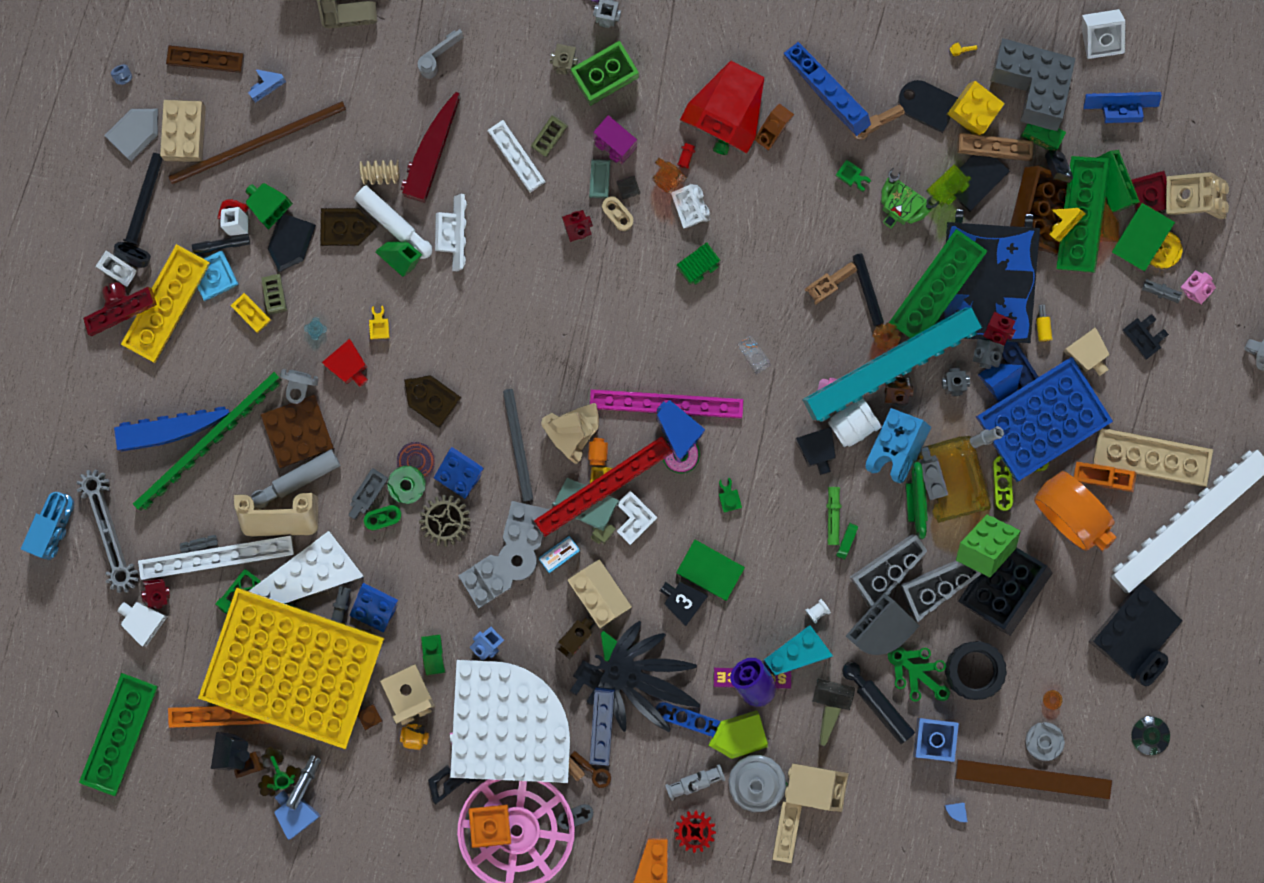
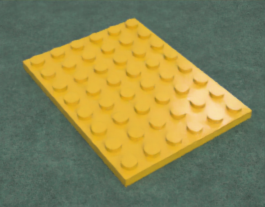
[198,587,384,749]

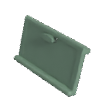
[552,478,619,531]

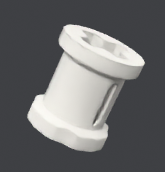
[805,599,831,624]

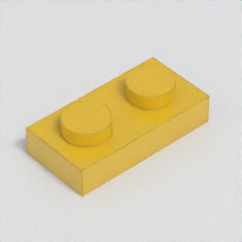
[230,293,272,334]

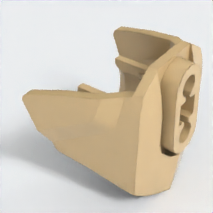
[541,403,599,464]

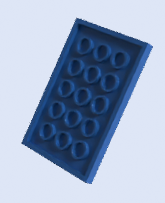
[976,357,1113,482]

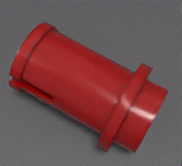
[677,143,696,169]

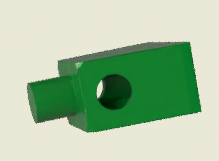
[245,183,293,230]

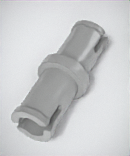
[970,426,1004,448]

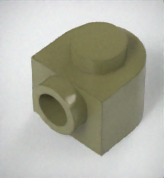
[590,523,616,545]

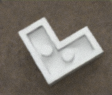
[617,491,657,545]

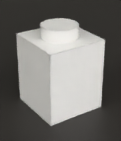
[221,207,248,236]

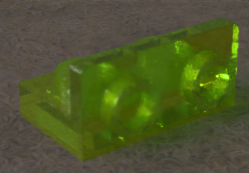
[926,164,971,207]

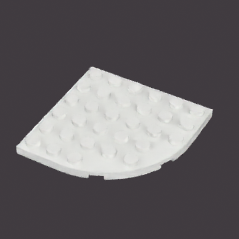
[450,660,570,783]

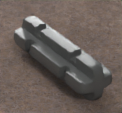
[180,535,218,553]

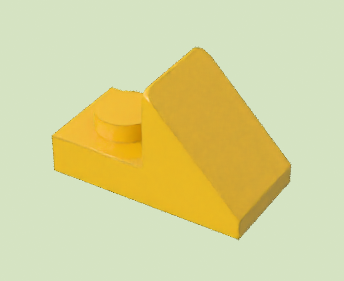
[1050,208,1086,242]

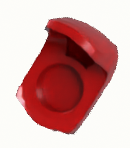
[217,199,249,220]

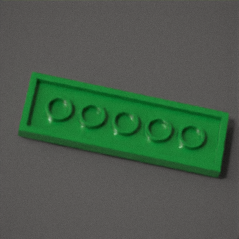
[1056,156,1110,273]
[889,229,987,338]
[79,673,159,796]

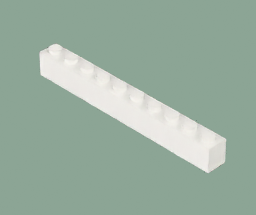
[1111,450,1264,593]

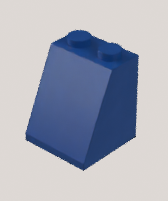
[657,400,705,463]

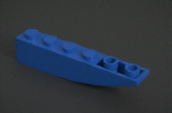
[784,42,871,136]
[114,407,231,452]

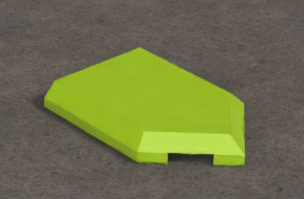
[708,710,768,759]

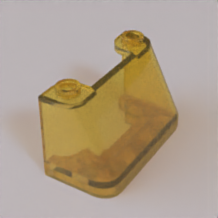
[918,436,991,523]

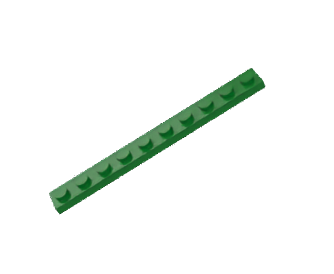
[133,372,282,511]

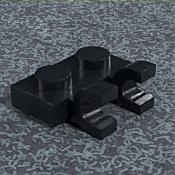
[1122,314,1169,360]
[570,660,604,706]

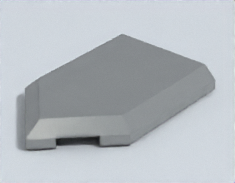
[104,109,158,162]

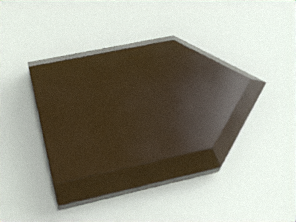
[320,208,378,246]
[404,375,462,428]

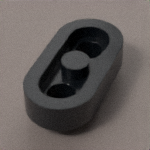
[113,242,151,268]
[1135,651,1168,686]

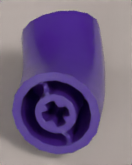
[730,657,776,707]

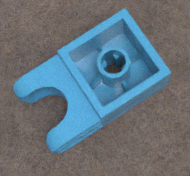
[865,408,931,483]
[21,492,75,560]

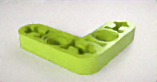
[992,456,1049,511]

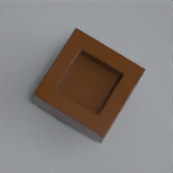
[358,704,383,730]

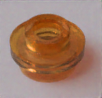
[1043,690,1062,710]

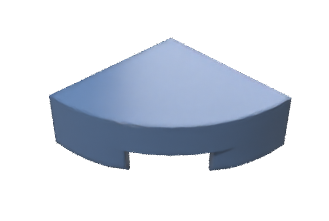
[945,802,968,822]

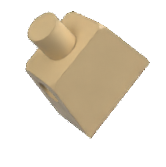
[1063,328,1109,376]

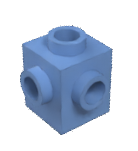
[469,627,504,661]

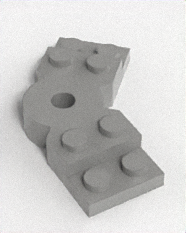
[458,501,549,608]

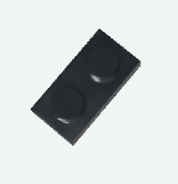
[1045,150,1073,183]

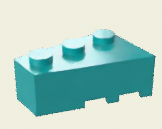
[762,625,833,676]

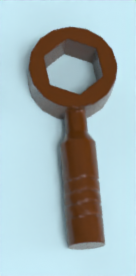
[570,750,611,788]

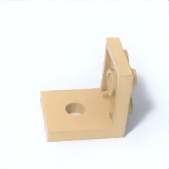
[1166,172,1229,219]
[380,664,435,725]

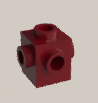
[562,210,593,242]
[983,312,1016,346]
[141,578,170,609]

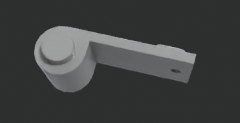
[418,29,464,79]

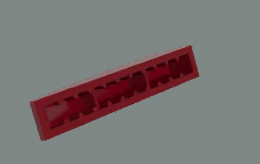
[401,92,461,203]

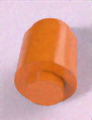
[588,438,608,466]

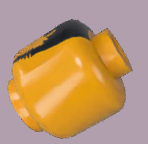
[400,723,429,750]

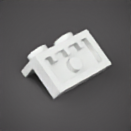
[671,184,710,228]

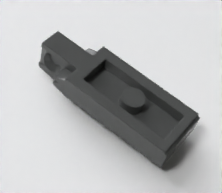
[919,446,948,500]
[348,468,388,520]

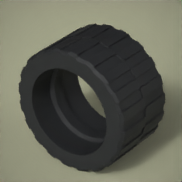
[945,641,1007,700]

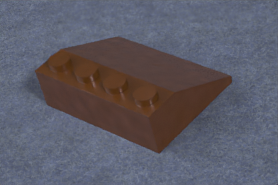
[1010,166,1068,255]

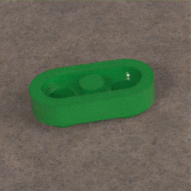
[364,505,402,531]

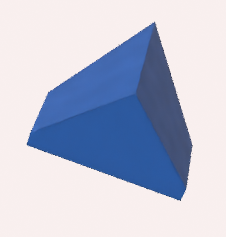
[978,364,1023,402]

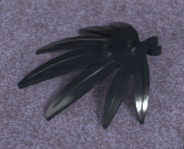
[591,621,700,732]

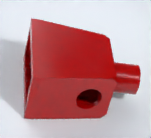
[322,339,368,387]

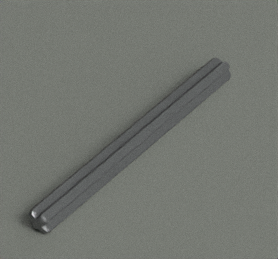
[503,389,533,502]

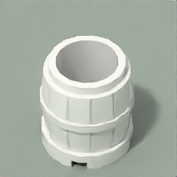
[828,399,882,448]

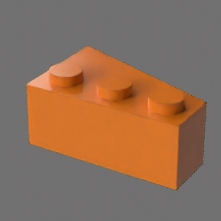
[633,838,668,883]

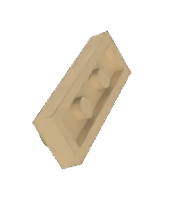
[772,801,802,863]

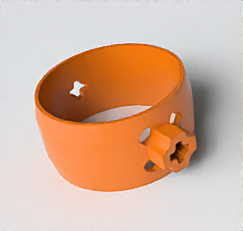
[1034,471,1117,552]

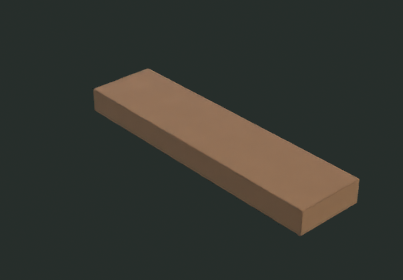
[957,133,1033,161]

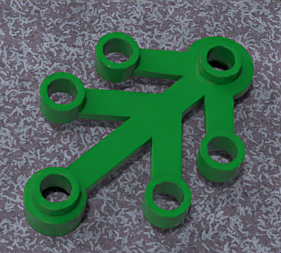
[888,647,950,702]

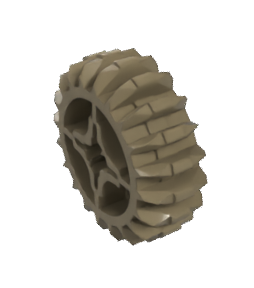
[419,495,471,547]

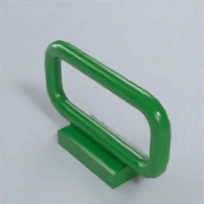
[905,462,928,539]

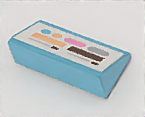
[538,536,580,574]

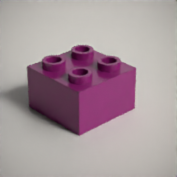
[593,115,637,165]

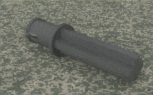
[286,755,321,810]

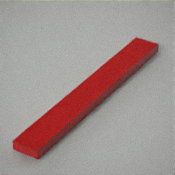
[534,436,673,537]

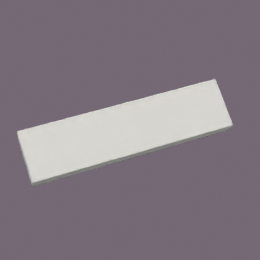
[487,120,546,193]

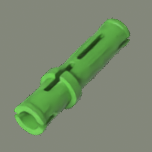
[826,487,842,545]

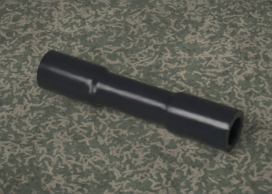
[192,234,250,255]

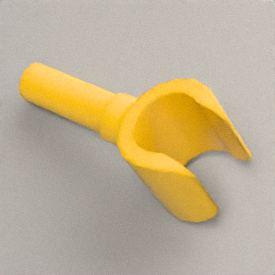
[949,42,977,56]

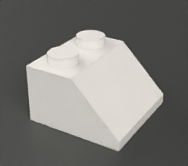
[1082,9,1125,59]

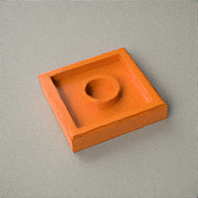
[469,804,511,848]

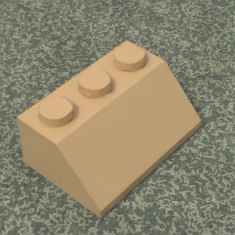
[567,559,632,629]

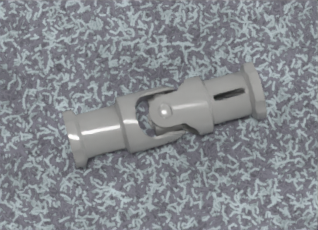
[665,764,725,801]

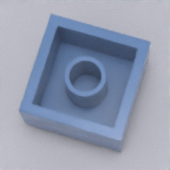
[913,718,959,762]

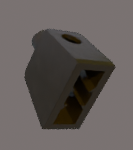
[555,616,596,660]

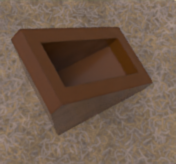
[234,751,265,779]

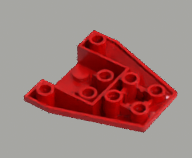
[680,61,765,154]

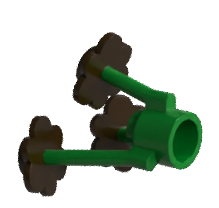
[258,747,301,796]

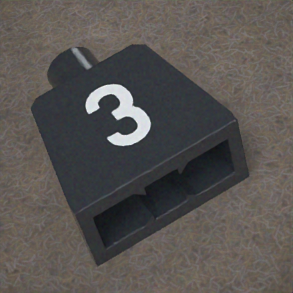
[659,582,708,626]

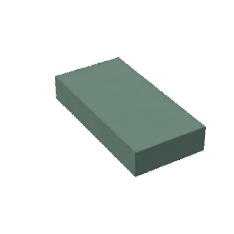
[589,159,610,199]

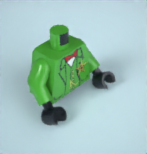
[881,168,940,229]

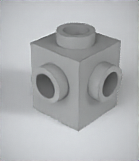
[593,0,621,28]

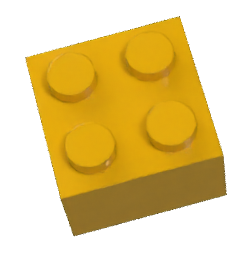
[947,81,1005,135]

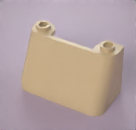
[234,493,318,537]

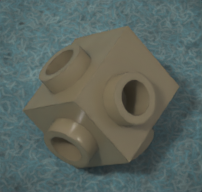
[550,44,578,75]

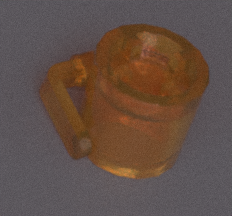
[652,157,687,194]

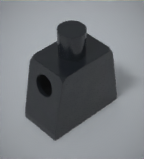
[795,427,836,475]
[211,732,250,771]

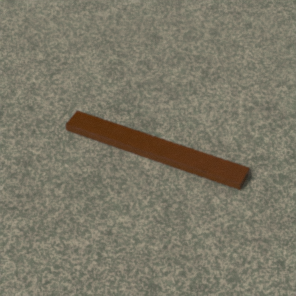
[955,759,1112,799]

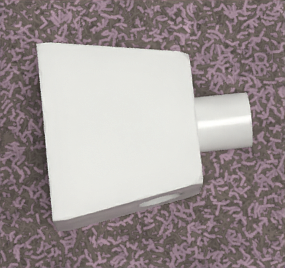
[117,602,168,647]

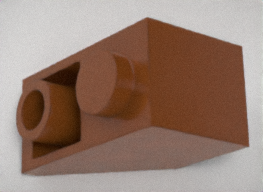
[755,103,794,151]

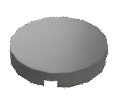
[1025,722,1065,761]

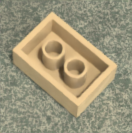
[160,100,206,162]

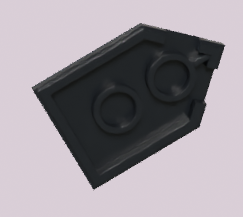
[267,214,316,273]

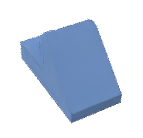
[248,70,286,103]

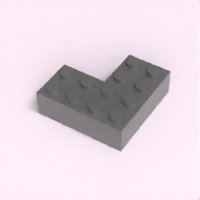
[990,38,1076,131]

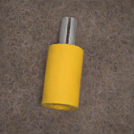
[1036,305,1053,342]

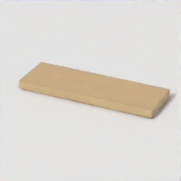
[1092,428,1213,487]

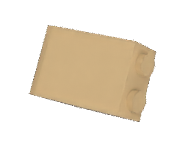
[785,764,849,812]

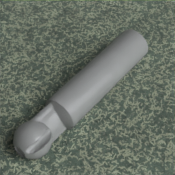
[251,449,341,509]

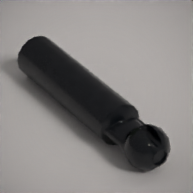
[842,662,915,744]

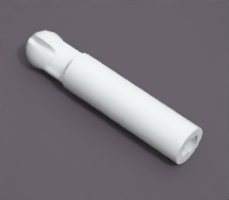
[354,185,432,259]

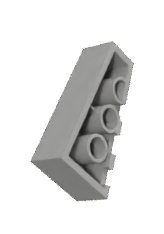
[850,534,927,608]
[900,561,981,622]

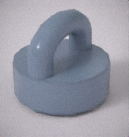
[111,64,132,85]

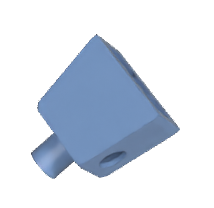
[274,790,320,840]

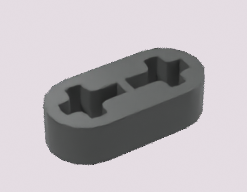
[558,804,594,829]

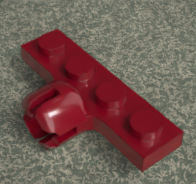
[83,282,157,336]

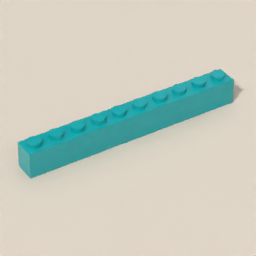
[802,307,982,422]

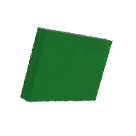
[1112,203,1175,272]
[676,539,745,601]

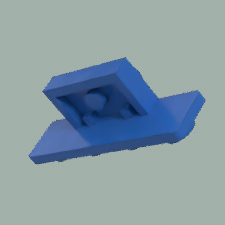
[1083,92,1162,123]

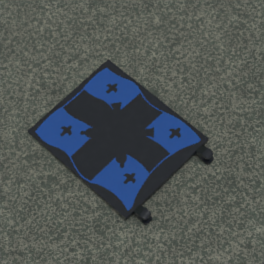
[939,209,1040,343]

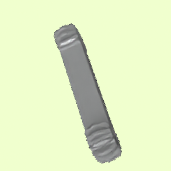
[76,469,139,593]

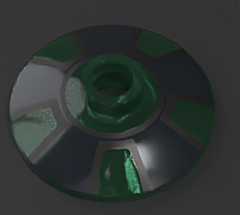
[1131,716,1170,755]

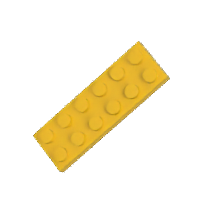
[121,244,211,363]

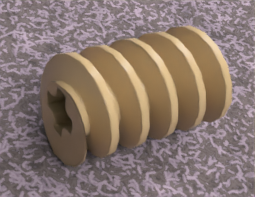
[360,160,400,185]

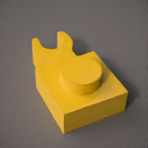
[369,306,390,340]

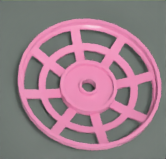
[457,779,575,883]

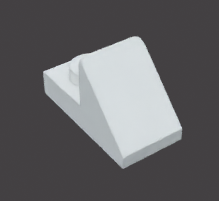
[96,251,137,287]

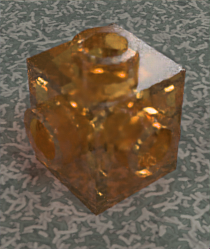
[872,323,901,351]

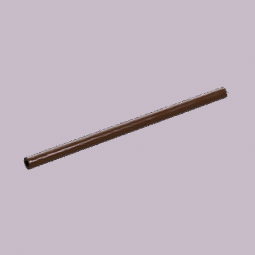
[168,101,346,185]

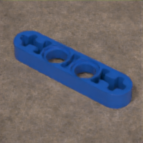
[655,702,720,737]

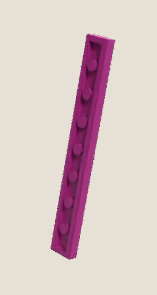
[590,389,743,419]

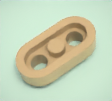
[602,197,633,231]

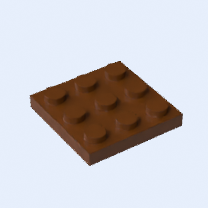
[260,395,335,469]

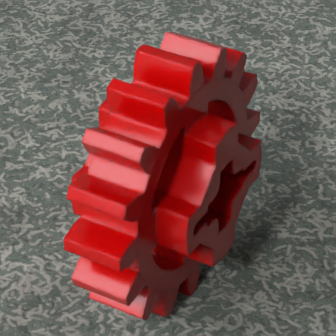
[674,810,716,853]

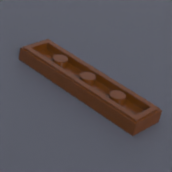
[166,45,244,73]

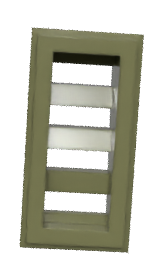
[531,115,569,157]
[261,274,288,315]
[819,706,841,746]

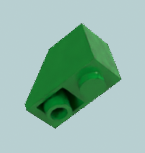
[375,242,422,277]

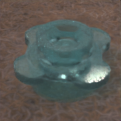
[304,317,327,340]

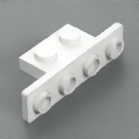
[435,194,467,272]

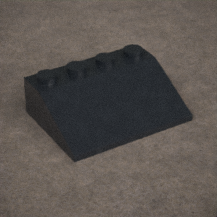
[958,547,1053,636]
[1089,582,1183,680]

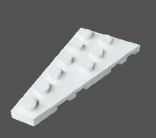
[249,531,364,604]

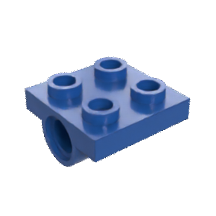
[434,447,484,499]
[349,583,398,633]

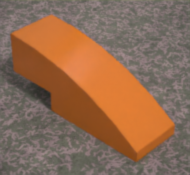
[1074,462,1137,492]

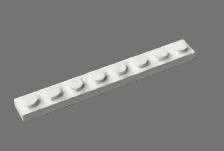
[138,536,294,580]

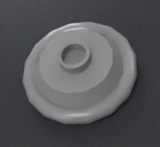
[728,755,786,812]

